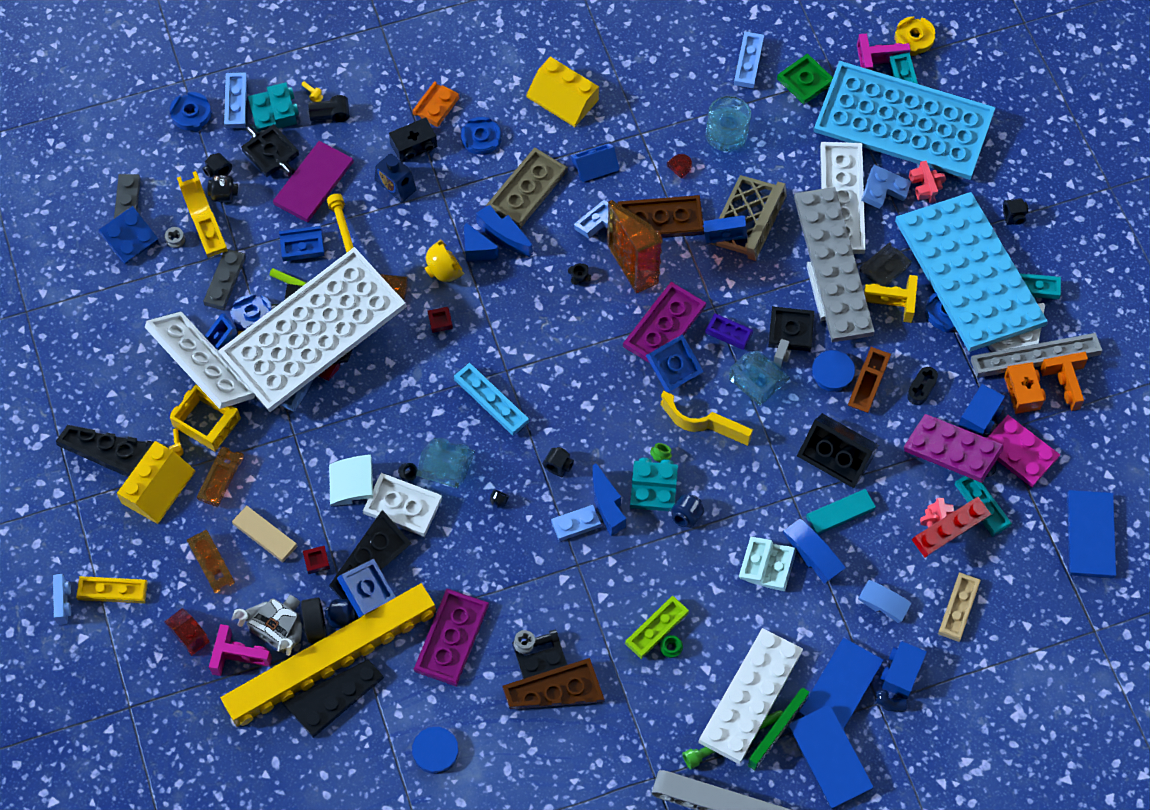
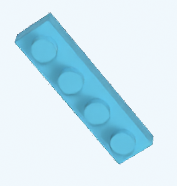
[454,363,529,436]

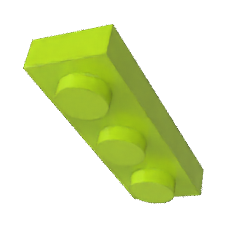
[625,595,689,659]

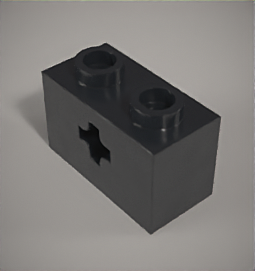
[389,118,437,162]

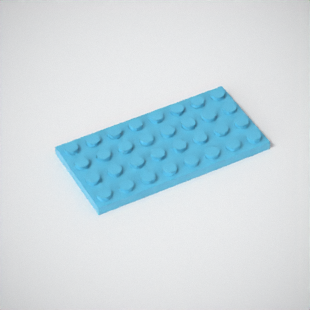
[814,61,995,180]
[895,192,1048,352]

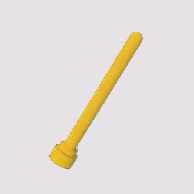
[327,194,354,253]

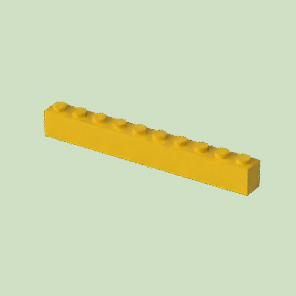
[220,583,436,727]

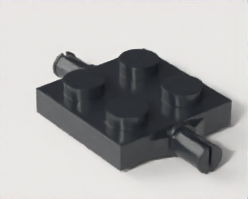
[241,124,299,177]

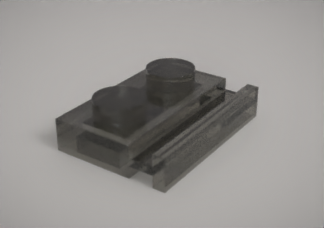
[860,242,912,287]

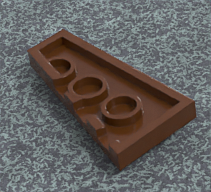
[502,658,605,710]

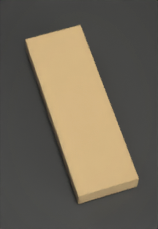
[232,506,298,563]
[938,572,981,642]

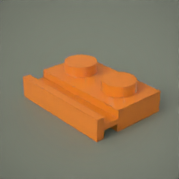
[413,81,459,127]

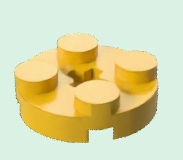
[894,17,935,56]

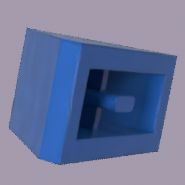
[464,223,499,262]
[205,313,238,350]

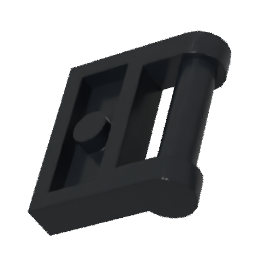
[512,629,567,679]

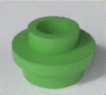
[650,443,672,462]

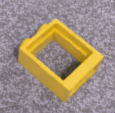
[170,384,241,452]

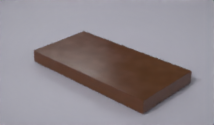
[617,195,704,241]

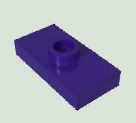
[705,313,753,350]

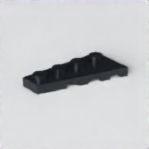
[56,425,154,477]
[329,510,412,599]
[283,659,384,738]

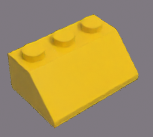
[526,57,599,127]
[117,441,196,524]

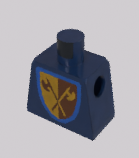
[375,154,417,203]

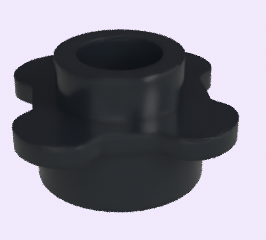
[568,263,591,285]

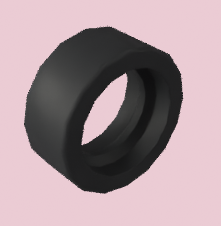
[301,597,327,643]

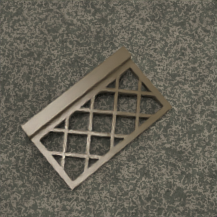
[710,175,787,261]

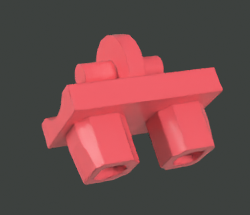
[909,161,946,203]
[920,498,954,528]

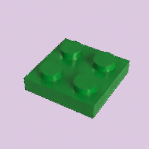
[777,53,833,105]

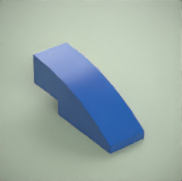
[476,205,533,257]
[592,463,626,536]
[782,518,846,584]

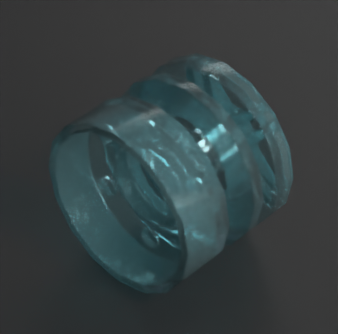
[705,96,751,152]

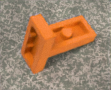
[1040,351,1088,411]

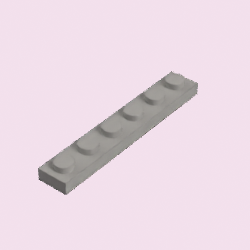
[971,333,1102,378]

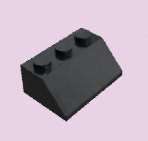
[797,413,879,488]

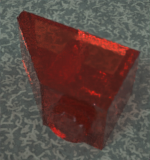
[164,608,209,656]

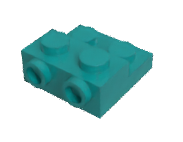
[248,82,299,132]
[630,458,678,512]

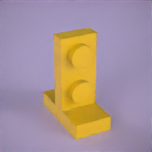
[864,275,918,323]

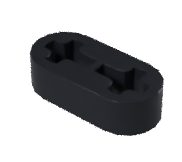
[907,367,938,405]

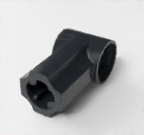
[308,95,350,122]

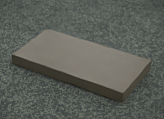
[486,147,568,229]

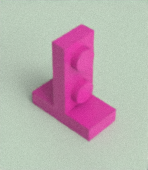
[857,34,911,71]
[209,624,272,676]

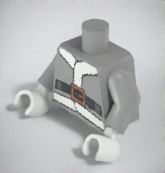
[231,595,302,656]

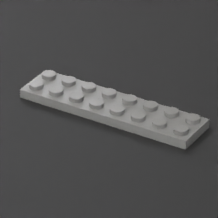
[794,187,875,342]

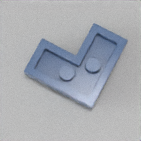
[861,165,911,209]
[574,200,633,238]

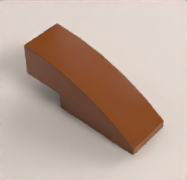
[848,347,891,413]

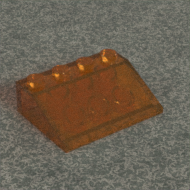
[607,200,663,294]

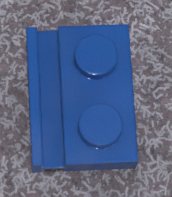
[279,226,325,262]

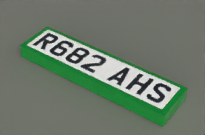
[748,688,810,771]

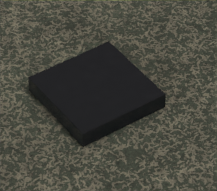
[768,306,814,352]

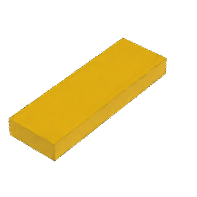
[76,576,148,604]

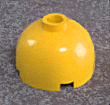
[425,240,464,282]

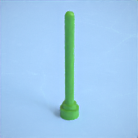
[682,710,783,770]

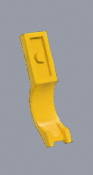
[177,171,228,258]
[660,391,753,446]

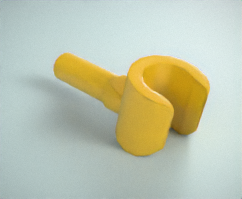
[301,81,323,102]
[169,428,184,456]

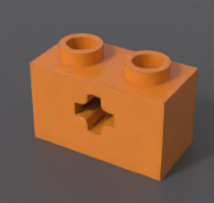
[1004,362,1046,414]

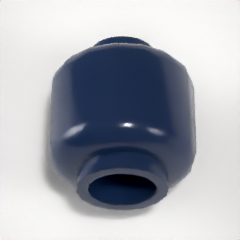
[671,494,704,527]
[325,599,360,629]

